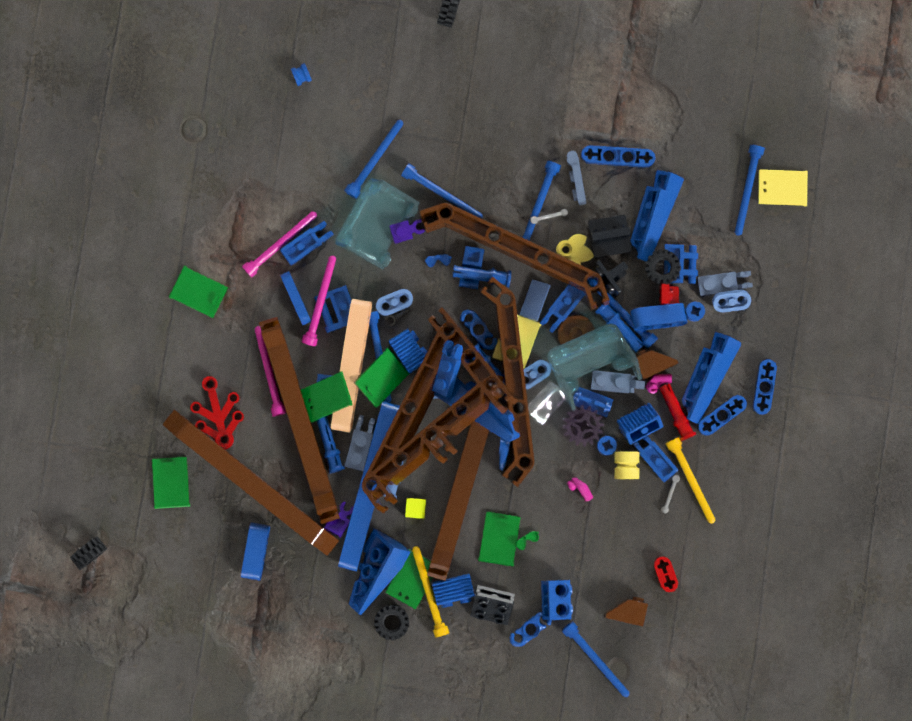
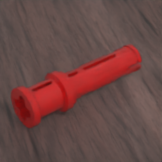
[659,383,697,442]

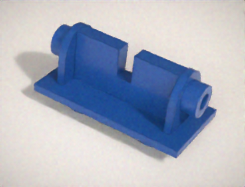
[571,386,613,417]

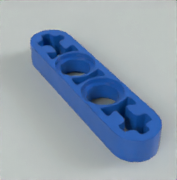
[581,145,655,168]

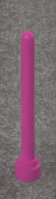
[242,211,317,278]
[301,256,336,346]
[255,326,287,417]

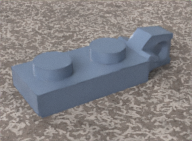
[591,370,645,394]

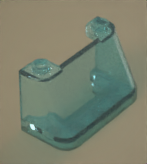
[335,178,420,270]

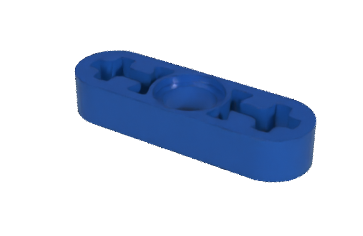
[280,271,311,325]
[753,359,777,415]
[698,395,747,436]

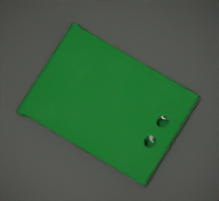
[169,266,228,318]
[354,348,409,408]
[301,371,353,422]
[152,457,190,509]
[478,512,521,567]
[385,549,433,610]

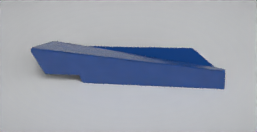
[630,170,684,262]
[682,332,741,424]
[434,377,520,442]

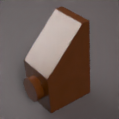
[633,349,678,380]
[604,596,648,627]

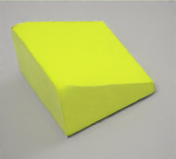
[405,498,426,519]

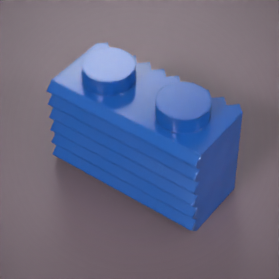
[388,329,427,374]
[616,403,664,445]
[432,574,475,608]

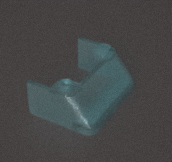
[547,324,642,411]

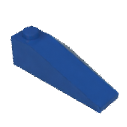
[349,529,410,615]

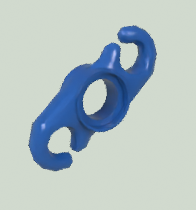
[460,309,497,350]
[499,438,510,470]
[509,612,552,647]

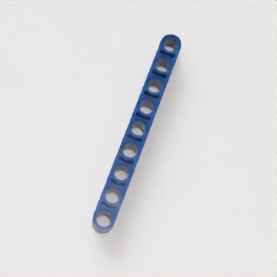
[338,401,400,572]

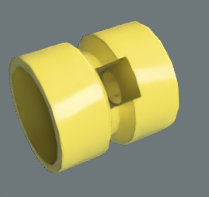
[614,452,639,479]

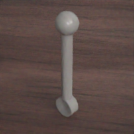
[530,209,568,224]
[661,475,680,513]

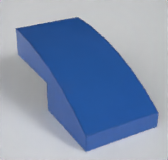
[459,246,484,290]

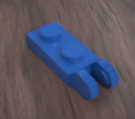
[280,221,334,266]
[540,285,585,333]
[432,340,463,397]
[632,436,678,483]

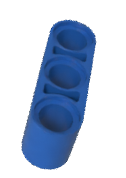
[631,303,687,331]
[241,522,270,581]

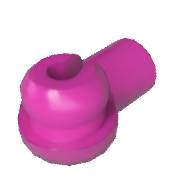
[646,374,672,394]
[567,478,593,502]

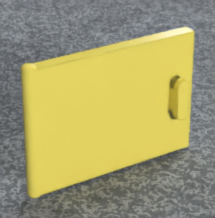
[758,170,808,207]
[492,315,541,369]

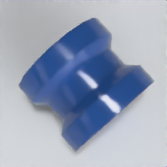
[291,63,312,86]
[685,301,705,322]
[597,436,617,456]

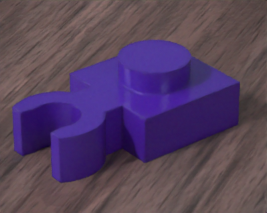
[389,220,425,244]
[324,502,354,538]

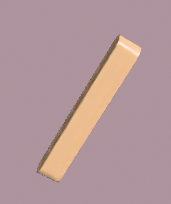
[331,299,372,433]

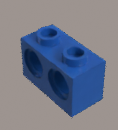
[541,580,573,620]

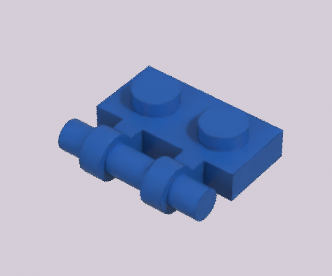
[663,244,698,284]

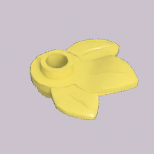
[556,234,594,265]

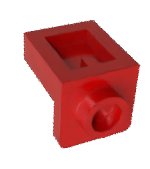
[659,284,679,305]

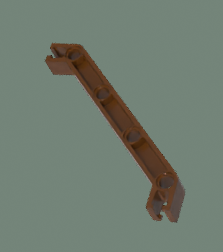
[419,203,610,310]
[480,277,535,487]
[259,317,340,524]
[427,375,504,581]
[162,410,339,556]

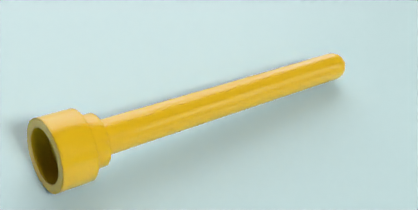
[665,437,715,524]
[412,546,450,638]

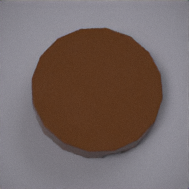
[557,315,595,353]

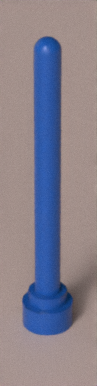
[344,120,403,199]
[735,145,765,236]
[523,161,561,241]
[401,163,483,219]
[588,279,658,349]
[369,311,391,402]
[562,621,629,697]

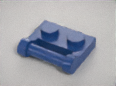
[314,285,352,333]

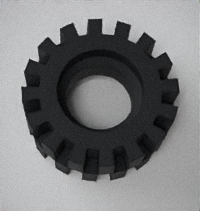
[437,0,460,28]
[645,249,681,284]
[70,536,107,570]
[374,605,409,641]

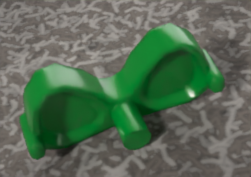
[515,531,539,550]

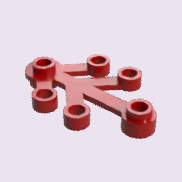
[190,376,244,449]

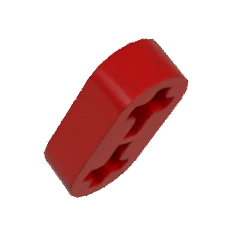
[653,556,678,592]

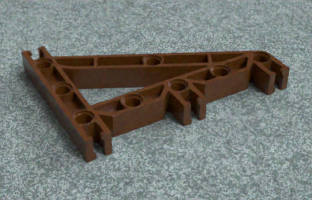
[362,307,518,513]

